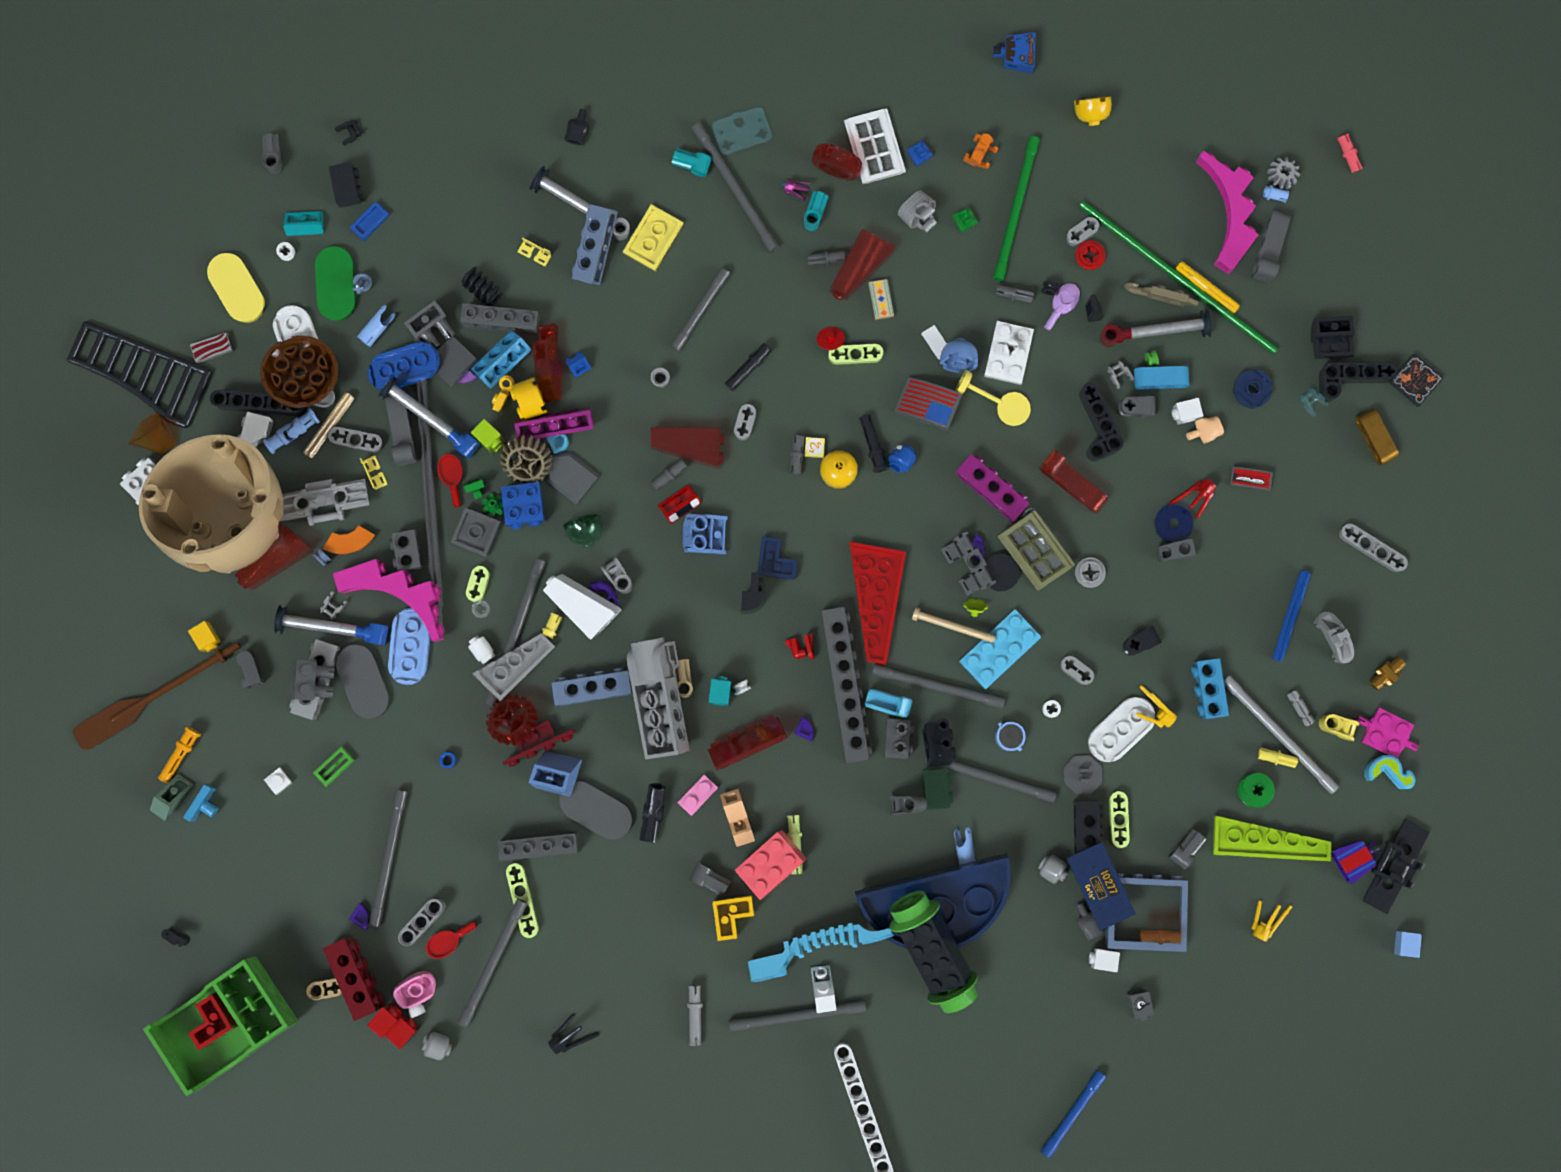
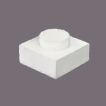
[264,768,293,795]

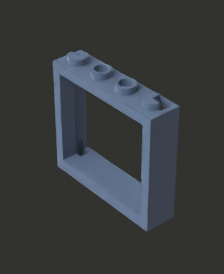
[1105,873,1188,952]

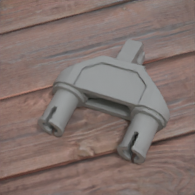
[1314,612,1354,664]

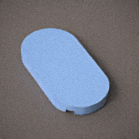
[388,608,430,685]

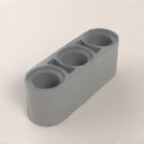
[398,898,446,946]

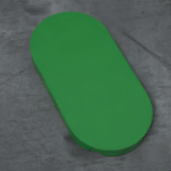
[315,246,356,321]

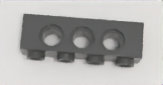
[460,303,540,335]
[497,833,579,861]

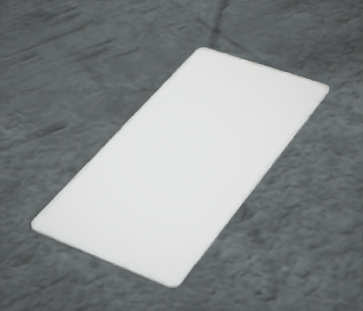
[921,325,947,359]

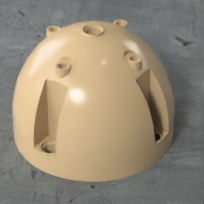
[139,435,283,573]

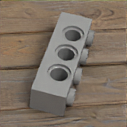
[290,639,341,721]

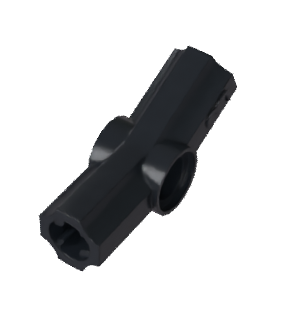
[640,783,666,843]

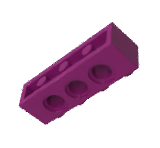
[514,406,595,440]
[955,454,1029,523]

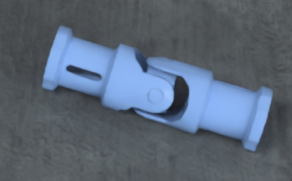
[262,408,320,454]

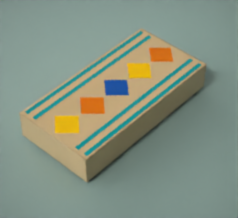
[868,279,894,320]

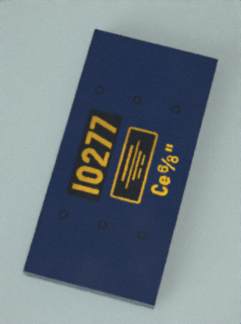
[1066,842,1136,931]

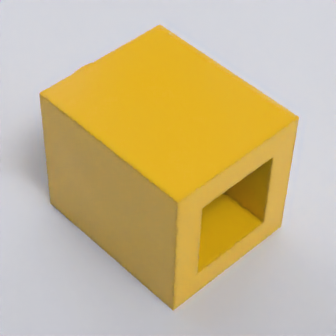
[188,621,221,653]

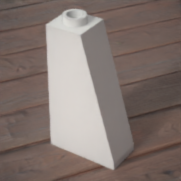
[543,574,622,640]

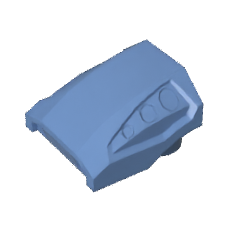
[682,514,728,555]

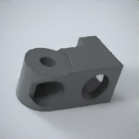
[1157,538,1196,562]
[236,651,265,689]

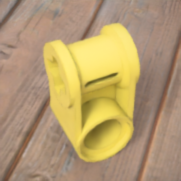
[1319,714,1360,742]

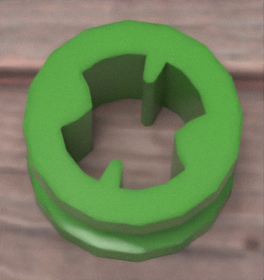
[1144,350,1159,367]

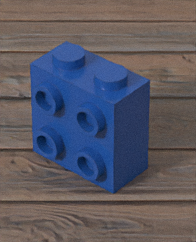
[501,482,546,530]

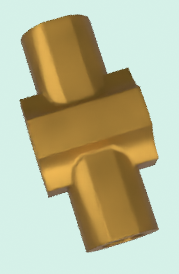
[1369,656,1406,691]

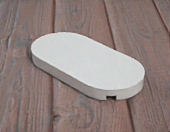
[273,305,319,377]
[1088,697,1155,762]

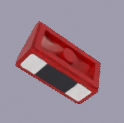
[657,484,701,524]

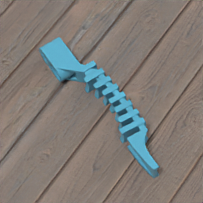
[748,923,894,982]

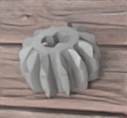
[1267,157,1300,190]

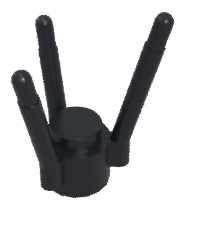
[548,1014,599,1054]

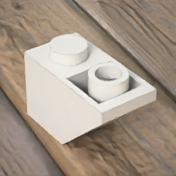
[238,412,274,447]
[811,965,836,1013]

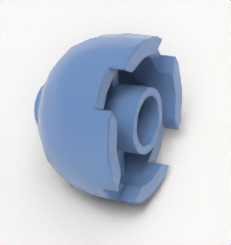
[940,338,978,373]

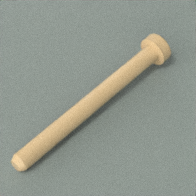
[912,607,996,643]

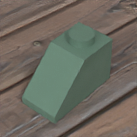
[150,774,194,821]

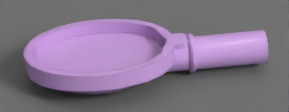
[1044,283,1080,331]

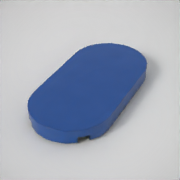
[367,342,440,390]

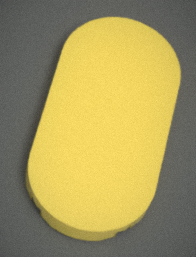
[207,253,265,323]

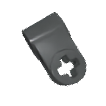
[1118,396,1156,418]
[889,795,927,816]

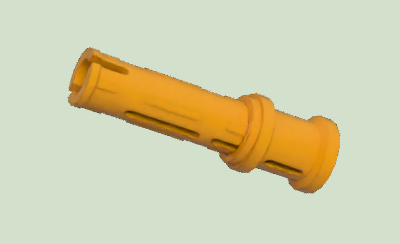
[157,726,201,784]

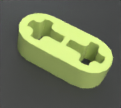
[466,566,490,602]

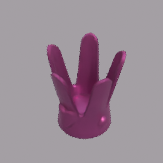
[781,178,810,201]

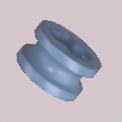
[313,548,332,566]

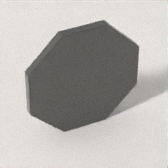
[1063,755,1103,795]

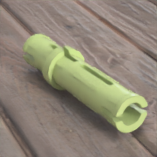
[787,815,803,874]

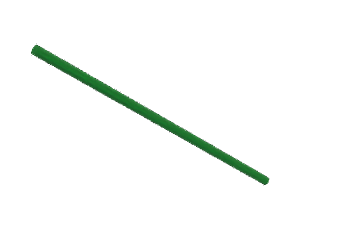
[1079,200,1278,354]

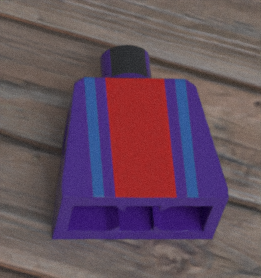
[1331,840,1380,884]

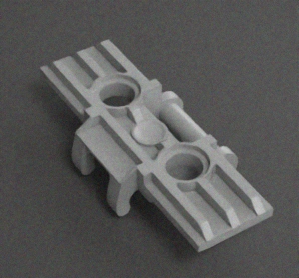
[279,479,370,526]

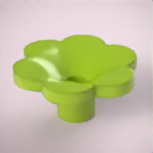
[963,599,988,617]

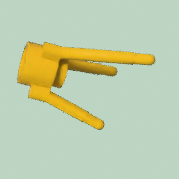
[1136,685,1177,728]
[1251,900,1292,942]

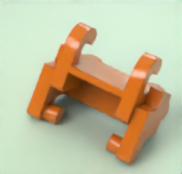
[963,133,999,169]

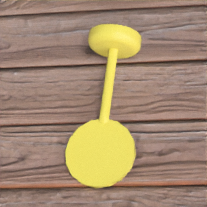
[955,370,1031,426]

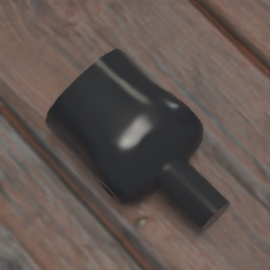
[564,109,589,146]

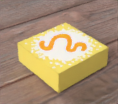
[805,437,825,458]

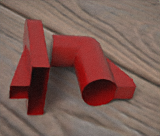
[785,634,815,660]

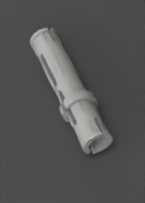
[687,985,703,1046]

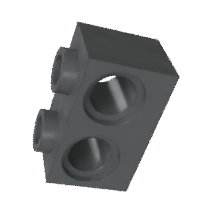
[390,530,424,572]

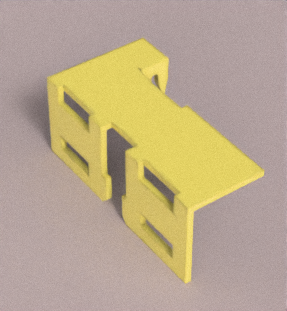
[517,238,552,267]
[360,456,388,490]

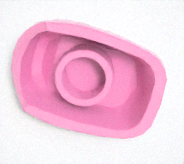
[393,971,436,1009]

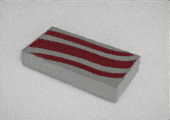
[190,333,233,364]

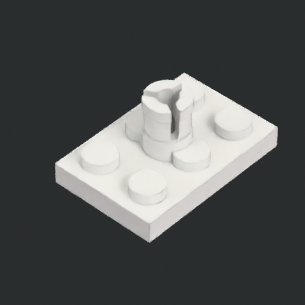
[984,321,1034,385]

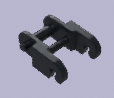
[335,120,364,146]
[161,929,189,947]

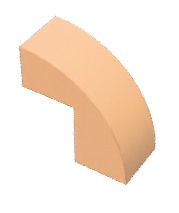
[720,789,755,847]

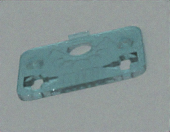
[712,108,772,155]

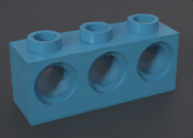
[471,330,531,389]
[1191,658,1229,720]

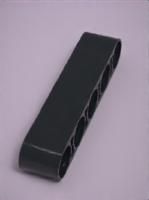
[210,390,307,416]

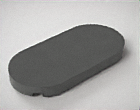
[336,645,390,719]
[560,781,632,840]

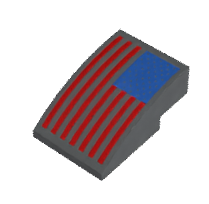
[894,377,962,431]

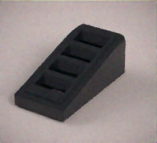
[1085,294,1103,322]

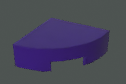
[971,534,985,561]
[794,716,814,742]
[349,903,369,930]

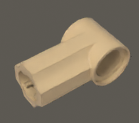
[675,659,693,698]

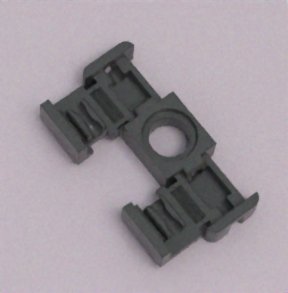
[941,532,996,596]

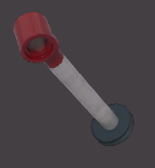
[1100,309,1212,347]

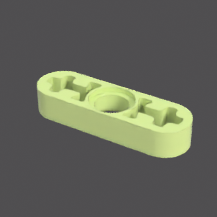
[828,344,883,365]
[1109,791,1130,848]

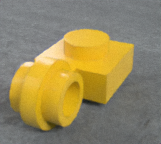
[492,375,515,412]

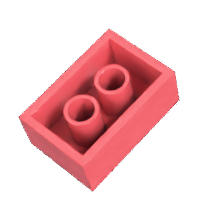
[735,830,807,900]

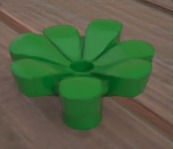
[482,494,504,518]

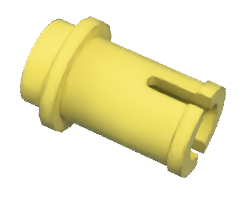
[542,613,562,639]

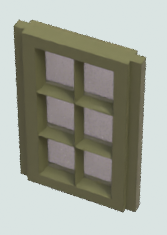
[997,509,1075,591]

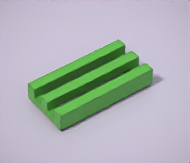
[313,746,356,787]

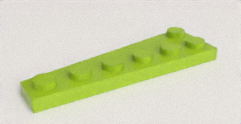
[1213,816,1331,861]

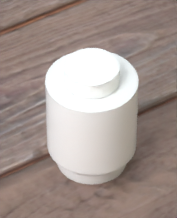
[468,635,496,665]

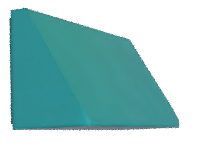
[283,211,324,236]

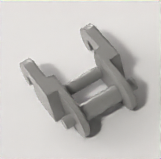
[1107,360,1134,389]
[320,591,348,620]

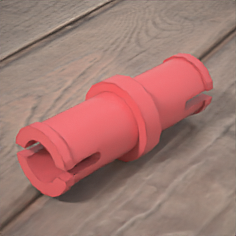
[1337,134,1363,173]

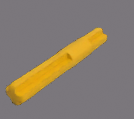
[1176,261,1240,313]

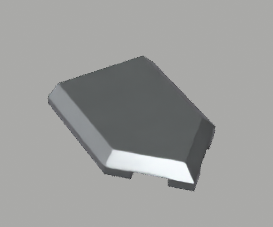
[546,452,600,505]

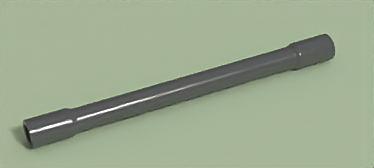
[872,664,1005,709]
[924,756,1057,803]
[369,790,408,927]
[457,898,528,1028]
[729,1000,866,1032]

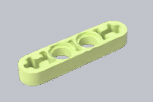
[506,863,539,938]

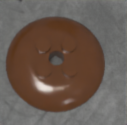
[260,335,339,408]

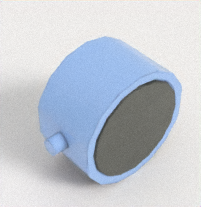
[995,722,1026,751]

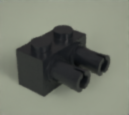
[922,719,956,767]

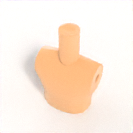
[1186,416,1224,444]

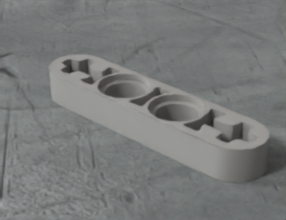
[1339,524,1408,572]

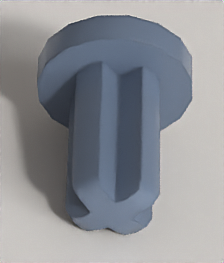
[353,272,372,294]

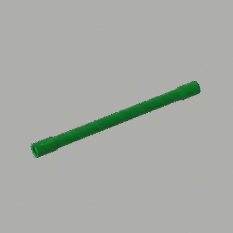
[993,136,1040,282]

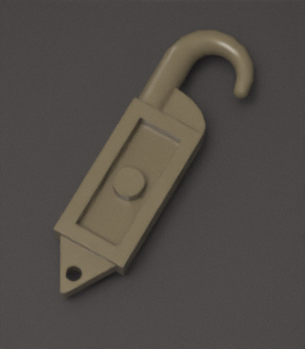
[1124,282,1198,307]

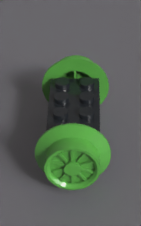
[889,891,978,1013]

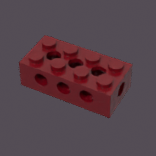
[322,936,384,1021]

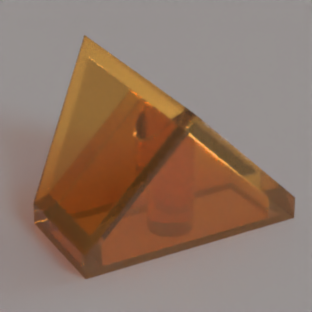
[128,413,178,454]

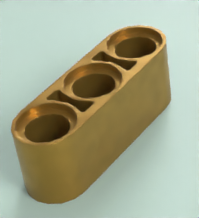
[1355,409,1399,466]

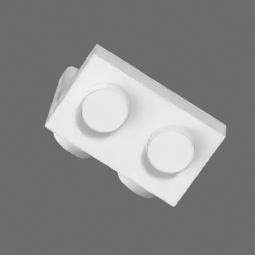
[120,457,156,503]

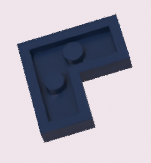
[757,537,798,580]

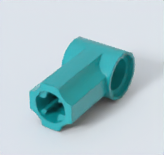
[672,148,712,177]
[803,191,829,231]

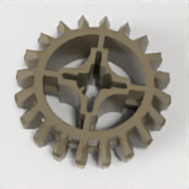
[500,434,552,484]

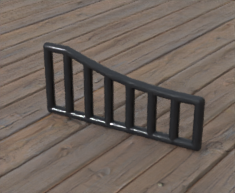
[67,321,212,428]

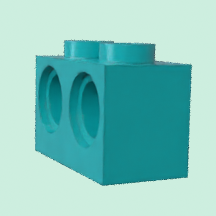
[709,676,732,707]

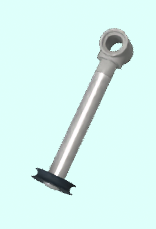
[530,166,630,241]

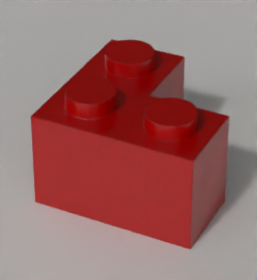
[188,993,238,1050]
[367,1003,419,1049]

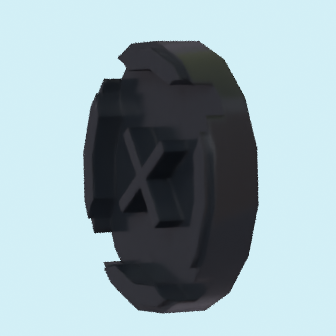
[985,553,1020,592]

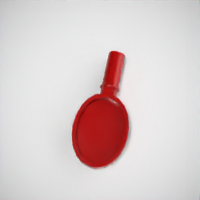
[437,454,463,508]
[426,921,477,959]

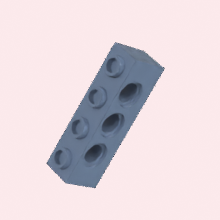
[572,204,618,286]
[552,668,633,707]

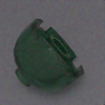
[563,514,603,547]

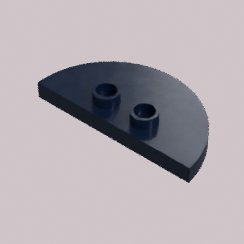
[855,853,1011,949]

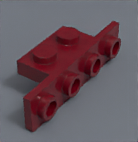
[502,720,576,767]

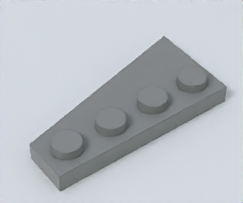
[472,633,555,701]

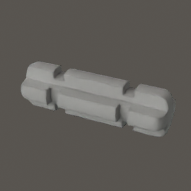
[1287,690,1315,726]

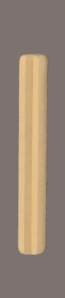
[303,392,354,458]

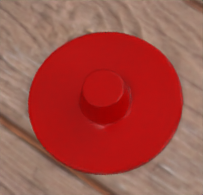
[817,327,845,350]

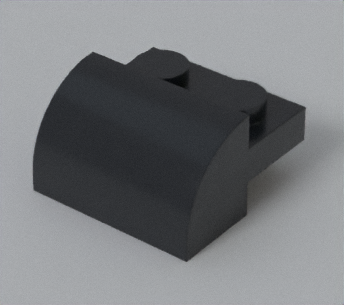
[1311,316,1355,359]
[741,572,766,614]

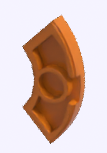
[323,525,376,555]

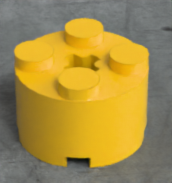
[510,377,548,420]

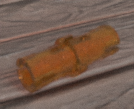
[1140,929,1181,945]

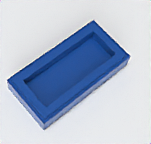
[349,201,390,241]

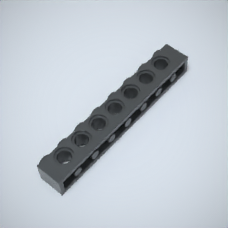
[821,607,872,764]

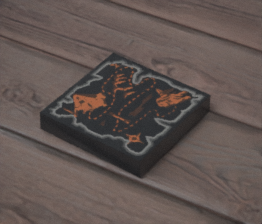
[1389,354,1443,407]

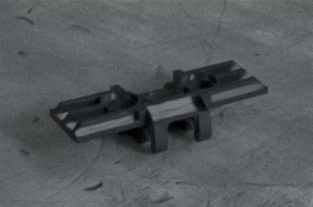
[1363,819,1430,915]

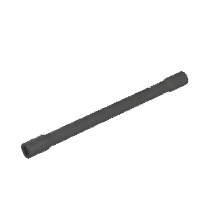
[691,122,779,253]
[484,558,546,707]

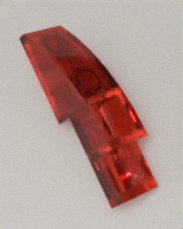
[533,323,562,403]

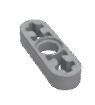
[328,427,384,453]

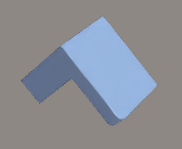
[1394,931,1421,958]

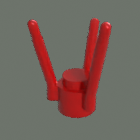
[1168,478,1217,519]

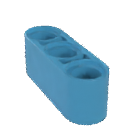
[1134,366,1190,389]

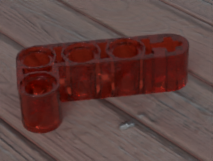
[1039,450,1109,514]

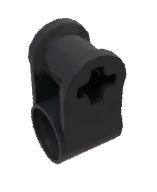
[1123,626,1162,656]

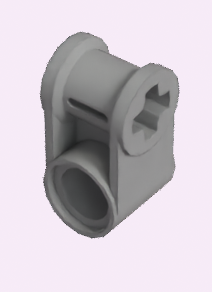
[600,556,633,594]

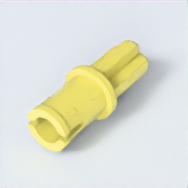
[1258,747,1298,768]

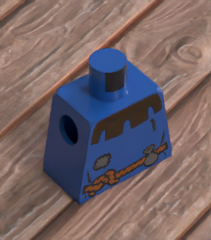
[992,32,1036,74]

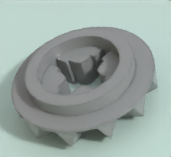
[1075,557,1106,588]

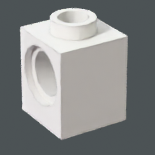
[1172,398,1203,425]
[1089,948,1120,972]

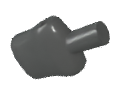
[1077,902,1105,941]

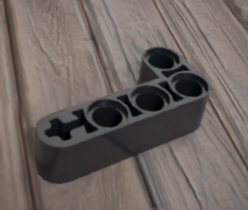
[1319,363,1398,402]
[1079,383,1123,462]

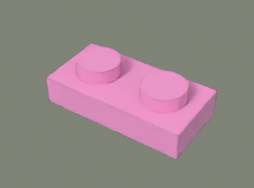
[678,775,718,816]

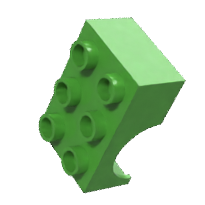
[143,956,299,1097]

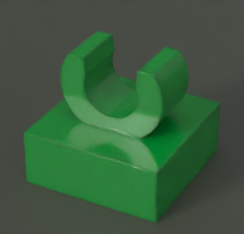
[952,206,978,233]
[464,477,485,500]

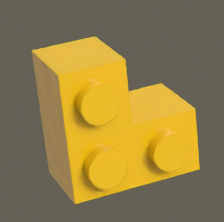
[713,895,754,941]

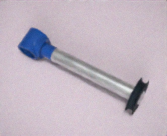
[378,375,481,459]
[274,605,389,645]

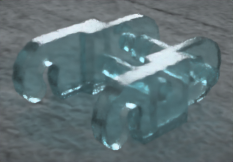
[1300,388,1329,417]

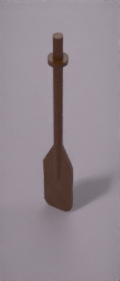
[73,641,241,750]

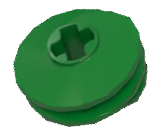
[1237,773,1275,808]

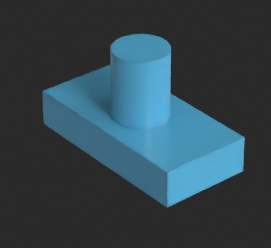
[183,784,219,822]

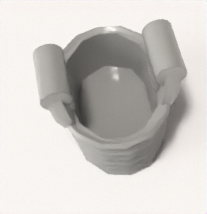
[898,190,937,233]

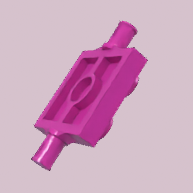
[1356,707,1419,759]

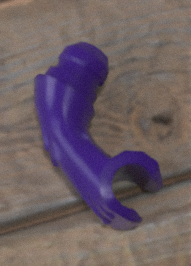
[589,579,619,606]

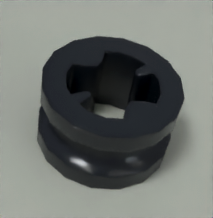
[1041,281,1060,296]

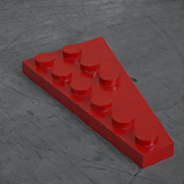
[849,542,906,665]

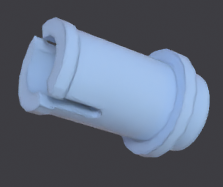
[1263,185,1289,203]

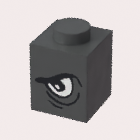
[1127,990,1154,1021]

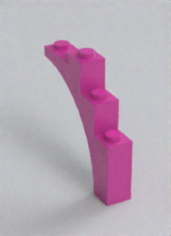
[1196,150,1259,275]
[333,559,445,642]

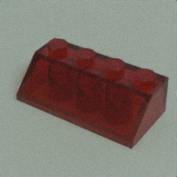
[707,715,788,771]

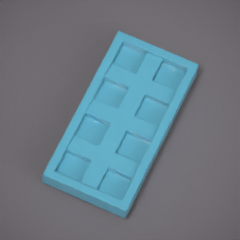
[959,609,1041,689]

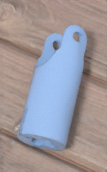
[357,305,396,347]
[954,827,976,865]

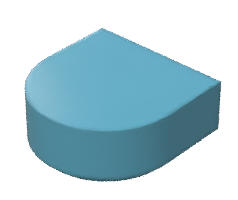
[546,434,569,454]

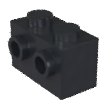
[329,162,363,208]

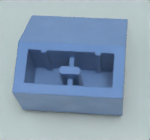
[528,751,582,797]

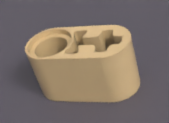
[306,978,342,1000]

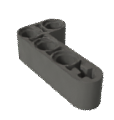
[1251,210,1291,284]
[385,391,418,466]

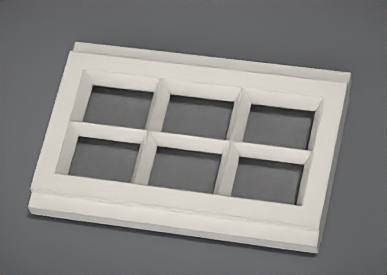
[844,108,906,184]

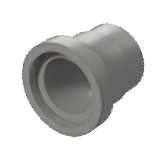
[651,368,670,387]

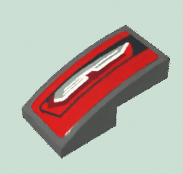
[1230,466,1273,492]

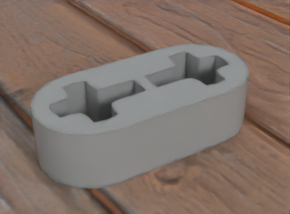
[1066,217,1099,247]
[734,404,756,441]
[1060,656,1094,685]

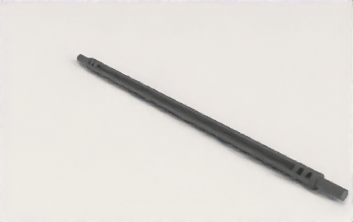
[414,326,444,625]

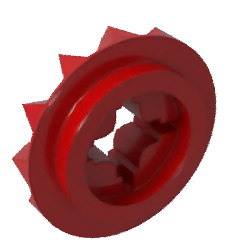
[1075,240,1105,270]

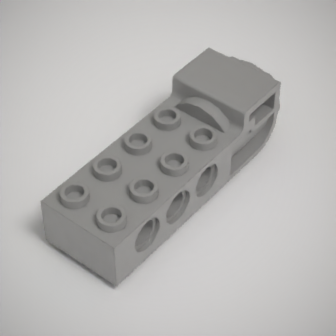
[627,637,690,760]

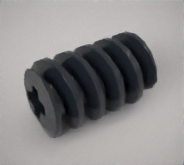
[462,266,503,306]

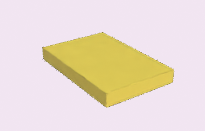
[623,204,684,272]

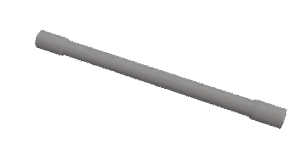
[1224,675,1339,794]

